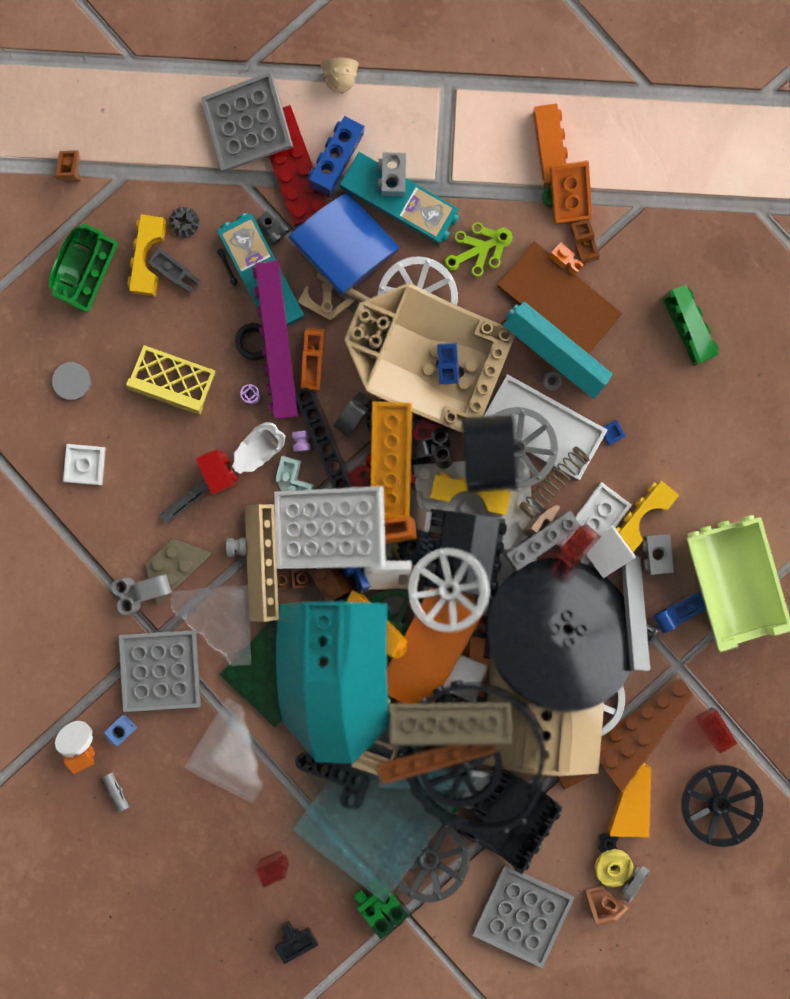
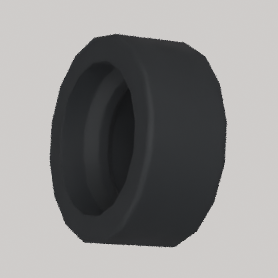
[235,323,265,361]

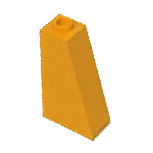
[347,590,408,658]
[607,762,651,837]

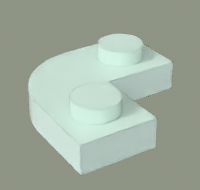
[276,456,314,491]

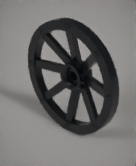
[420,745,502,807]
[681,764,764,847]

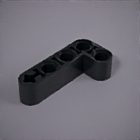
[295,753,369,810]

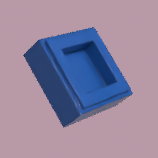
[603,420,625,446]

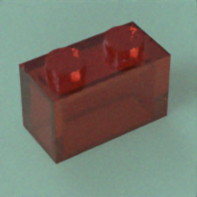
[556,524,601,568]
[696,707,738,754]
[256,850,290,887]

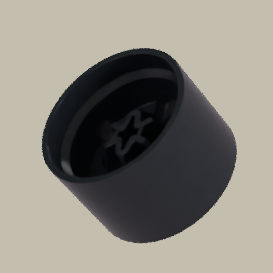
[463,414,517,493]

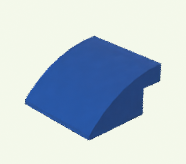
[288,192,400,295]

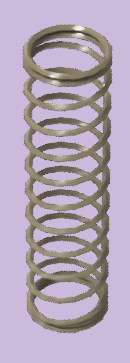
[519,446,590,519]

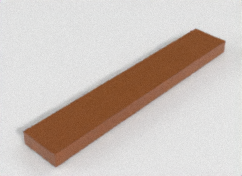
[376,745,497,785]

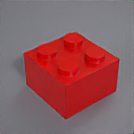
[196,449,238,495]

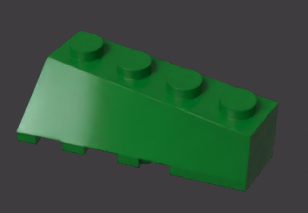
[662,285,719,366]

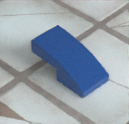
[437,342,459,385]
[341,567,370,594]

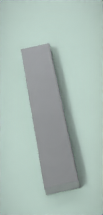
[622,556,650,671]

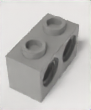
[378,152,406,197]

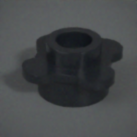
[598,833,618,853]

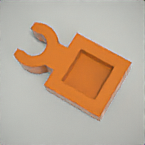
[548,243,583,276]

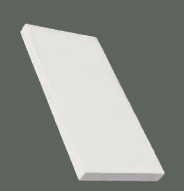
[484,374,607,480]

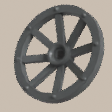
[389,818,469,902]

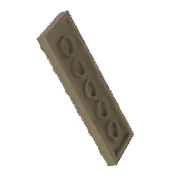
[391,703,512,746]

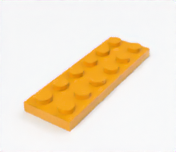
[371,401,412,519]

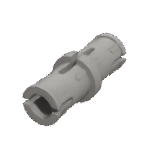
[102,772,130,813]

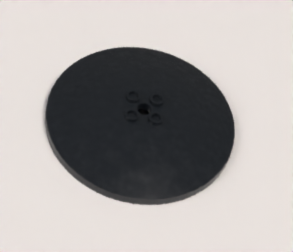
[486,558,631,712]

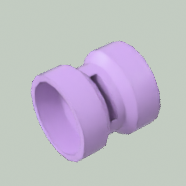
[240,384,261,405]
[292,431,312,452]

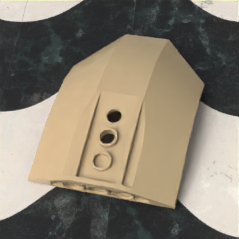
[345,282,515,433]
[482,625,604,776]

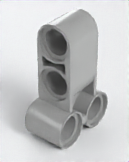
[112,574,172,615]

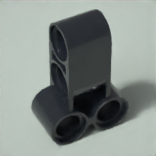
[411,428,453,469]

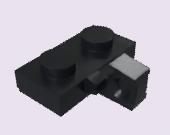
[275,920,318,964]

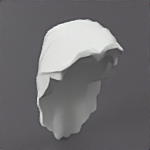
[232,422,285,474]

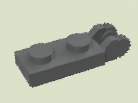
[147,247,201,294]

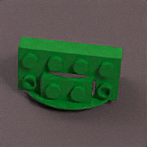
[48,223,119,313]

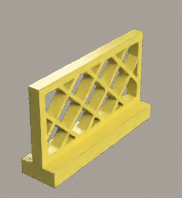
[126,345,216,415]

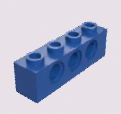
[307,116,365,197]

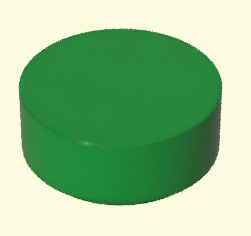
[542,187,553,207]

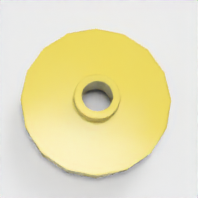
[594,849,634,887]

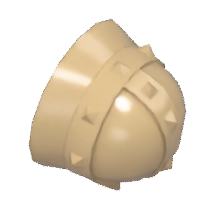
[320,58,359,94]

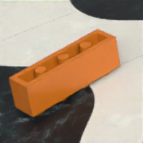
[533,103,568,187]

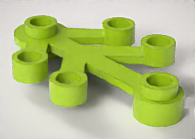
[444,222,513,277]

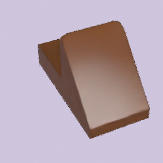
[55,150,81,182]

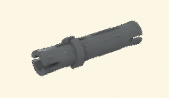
[160,479,209,524]

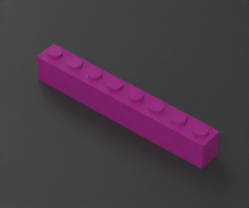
[252,260,298,419]

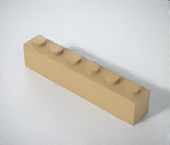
[245,504,279,622]

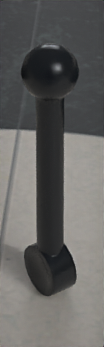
[217,248,238,285]

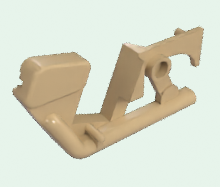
[298,271,371,322]

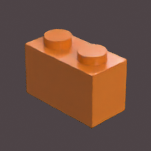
[384,516,417,544]

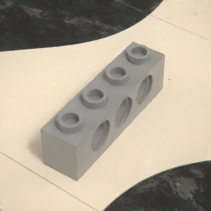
[503,511,581,570]

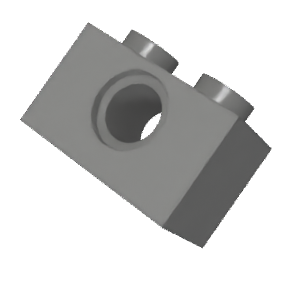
[641,534,674,575]

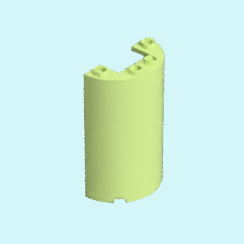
[686,515,790,652]

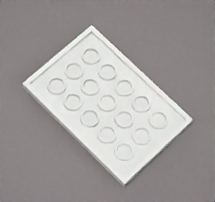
[274,486,385,569]

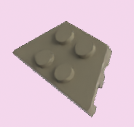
[145,538,213,604]

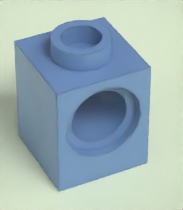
[104,714,138,747]

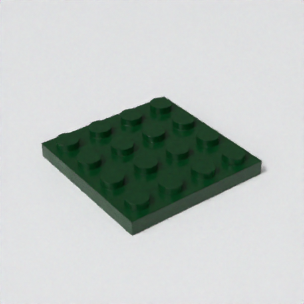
[219,620,324,727]

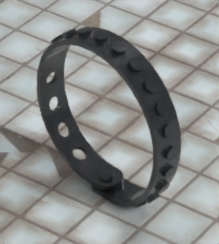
[400,679,548,835]

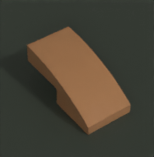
[522,505,560,537]

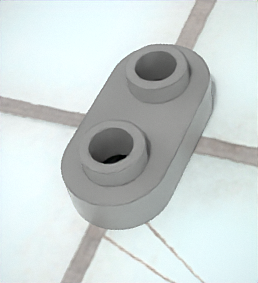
[621,866,650,903]

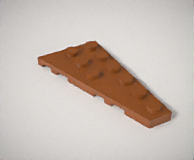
[599,679,693,794]

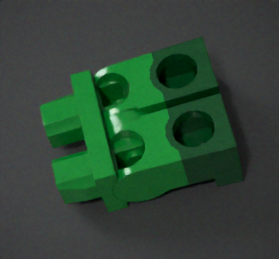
[353,877,410,939]

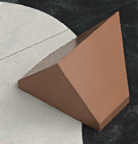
[585,885,629,926]

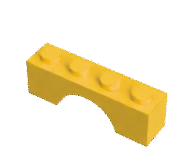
[127,214,167,297]
[430,473,511,515]
[615,481,679,552]

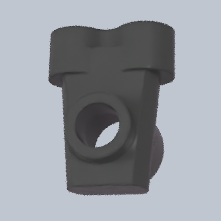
[257,211,290,245]

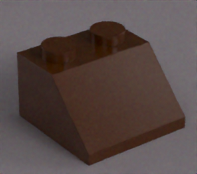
[308,567,358,602]

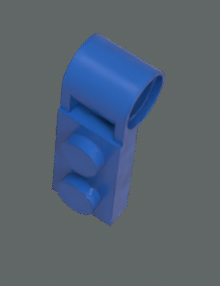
[654,590,706,633]

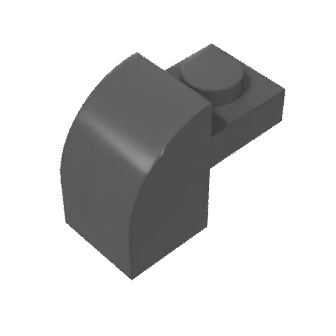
[333,391,373,437]

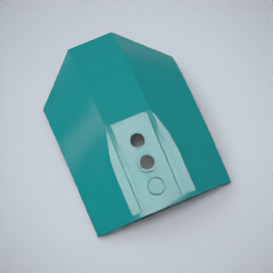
[276,602,391,764]

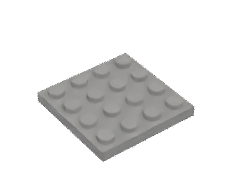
[201,72,293,172]
[119,630,201,712]
[472,864,574,968]

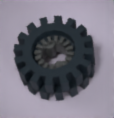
[397,529,433,565]

